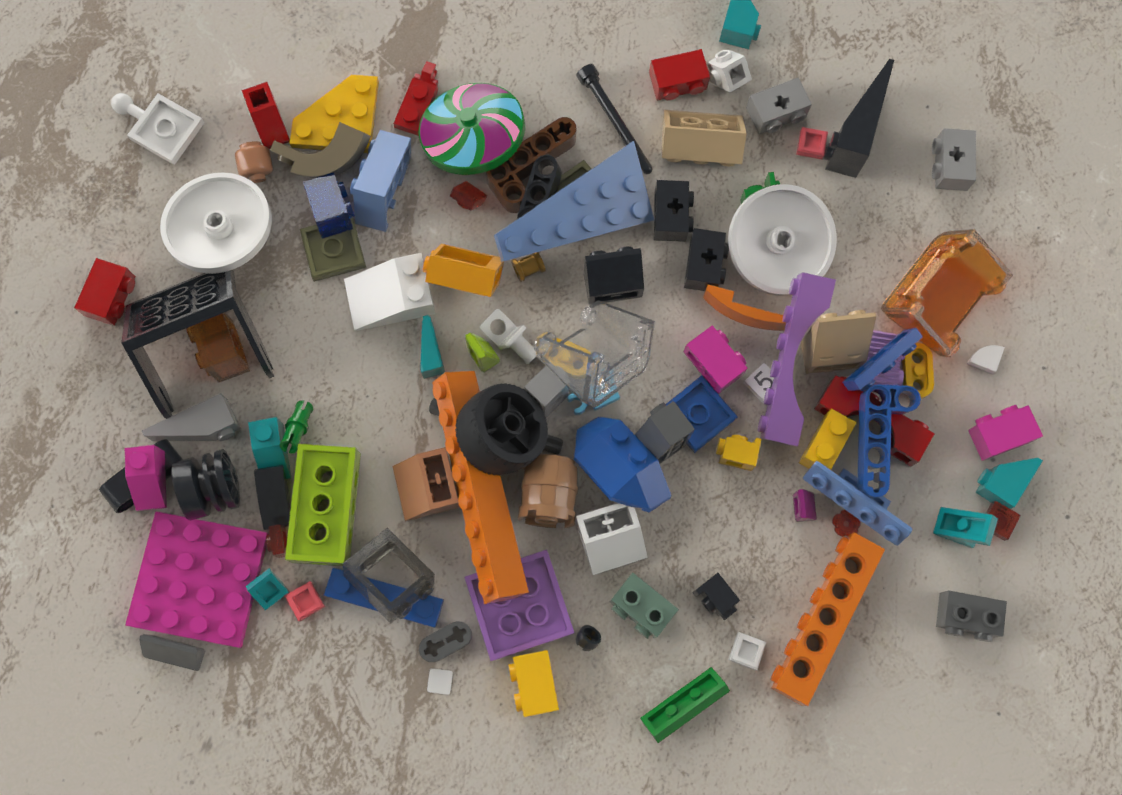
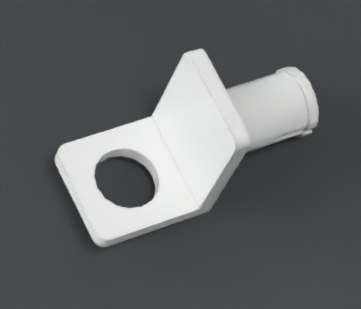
[479,309,539,364]

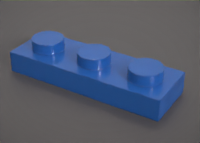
[842,328,923,391]

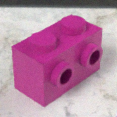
[683,325,748,394]
[968,405,1043,461]

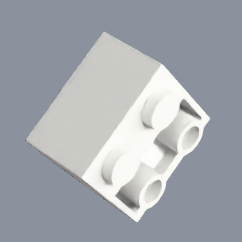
[575,503,648,575]

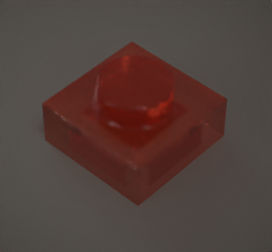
[450,181,488,211]
[986,501,1021,541]
[266,525,288,558]

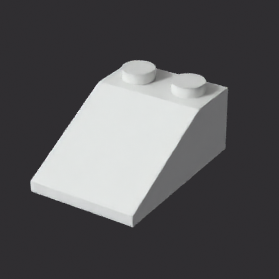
[344,253,435,331]

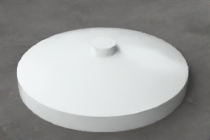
[160,173,272,274]
[728,184,837,295]

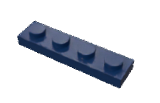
[324,568,444,628]

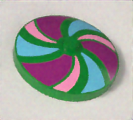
[419,83,525,175]

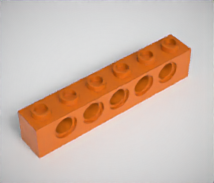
[770,532,885,706]

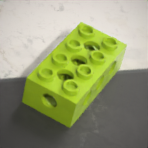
[285,444,361,567]

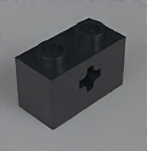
[654,180,694,242]
[684,228,729,291]

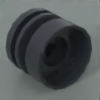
[172,449,240,521]

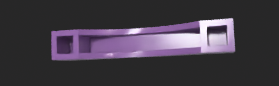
[758,272,836,446]

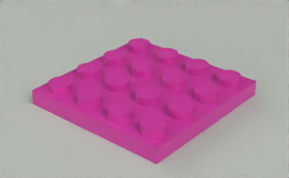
[125,511,270,648]

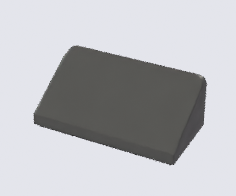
[139,634,205,671]

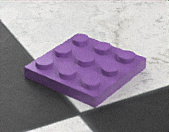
[464,549,574,661]

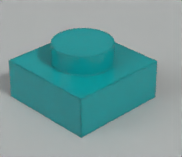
[246,568,289,610]

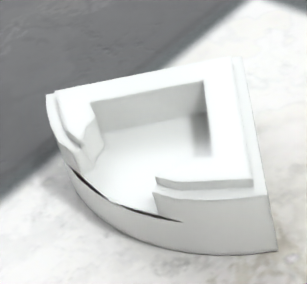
[967,345,1005,374]

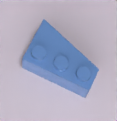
[350,130,411,232]

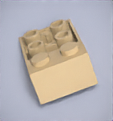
[801,310,876,374]

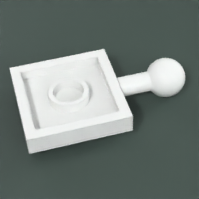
[111,93,204,165]

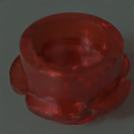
[832,510,861,537]

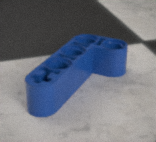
[857,384,921,498]

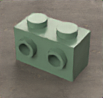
[610,572,679,639]

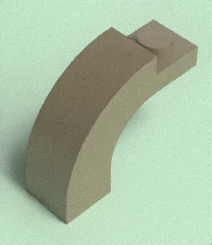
[270,122,371,179]

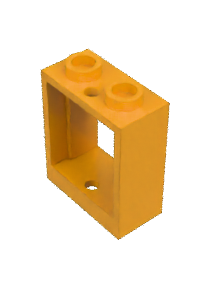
[423,243,504,297]

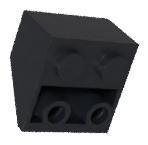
[584,246,644,305]

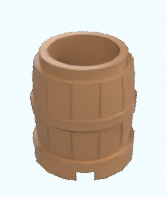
[518,454,578,528]

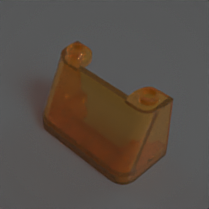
[881,229,1013,357]

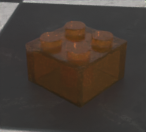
[186,312,251,383]

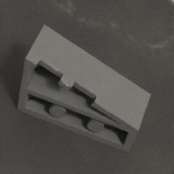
[635,401,695,464]

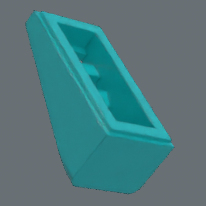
[420,315,445,379]

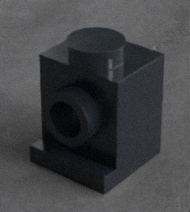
[692,573,740,620]

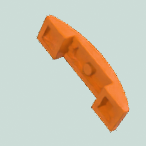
[703,284,786,331]

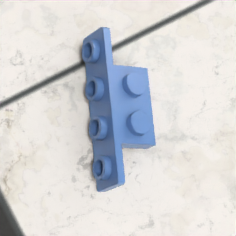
[803,461,913,546]

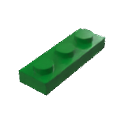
[640,667,730,743]

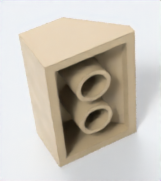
[661,110,747,167]

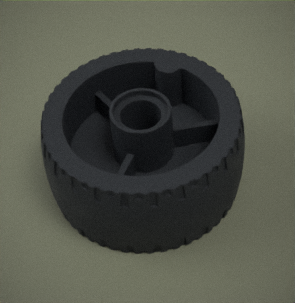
[455,383,548,476]

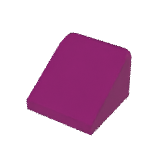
[793,489,817,522]

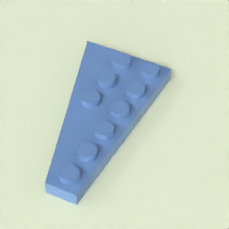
[494,141,654,262]

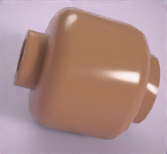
[235,141,273,183]

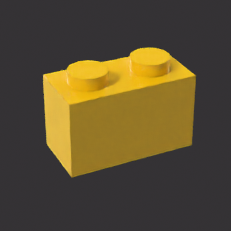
[798,409,856,470]
[508,650,559,717]

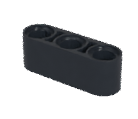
[517,155,562,219]
[99,439,183,513]

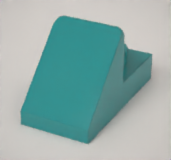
[933,507,998,548]

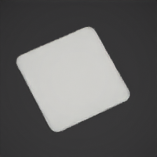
[427,669,453,695]

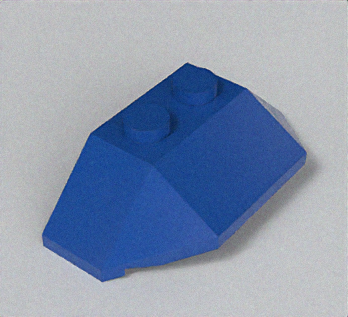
[574,417,672,513]

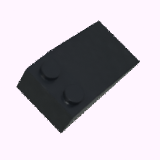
[824,59,894,178]

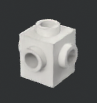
[707,50,752,92]

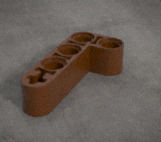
[486,117,577,213]

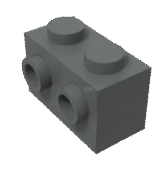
[936,590,1007,642]

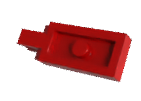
[393,61,438,136]

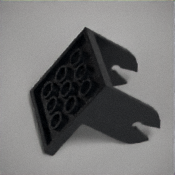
[121,270,275,419]

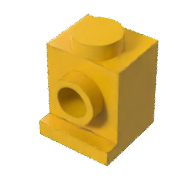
[716,435,761,471]

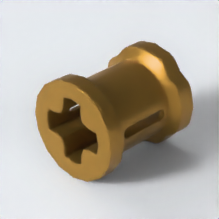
[511,252,546,282]

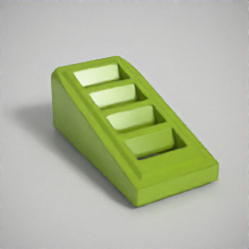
[465,332,500,373]

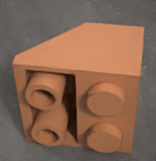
[392,447,460,522]

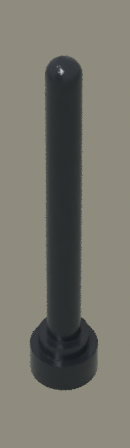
[576,64,653,174]

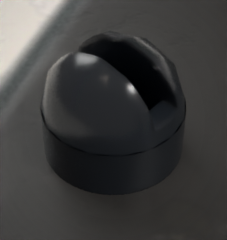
[575,625,601,651]

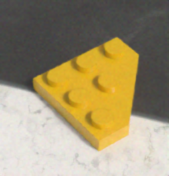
[289,75,379,153]

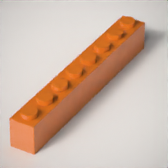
[432,371,529,604]

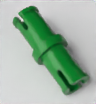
[279,400,314,454]

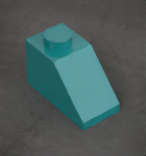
[719,0,761,50]
[248,417,292,479]
[975,458,1043,511]

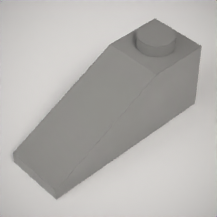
[142,393,241,441]

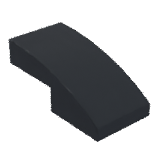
[254,465,291,530]

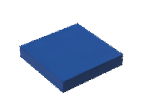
[666,375,738,453]

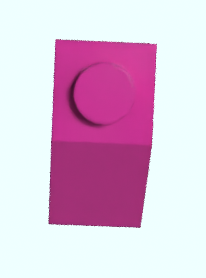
[124,445,167,511]

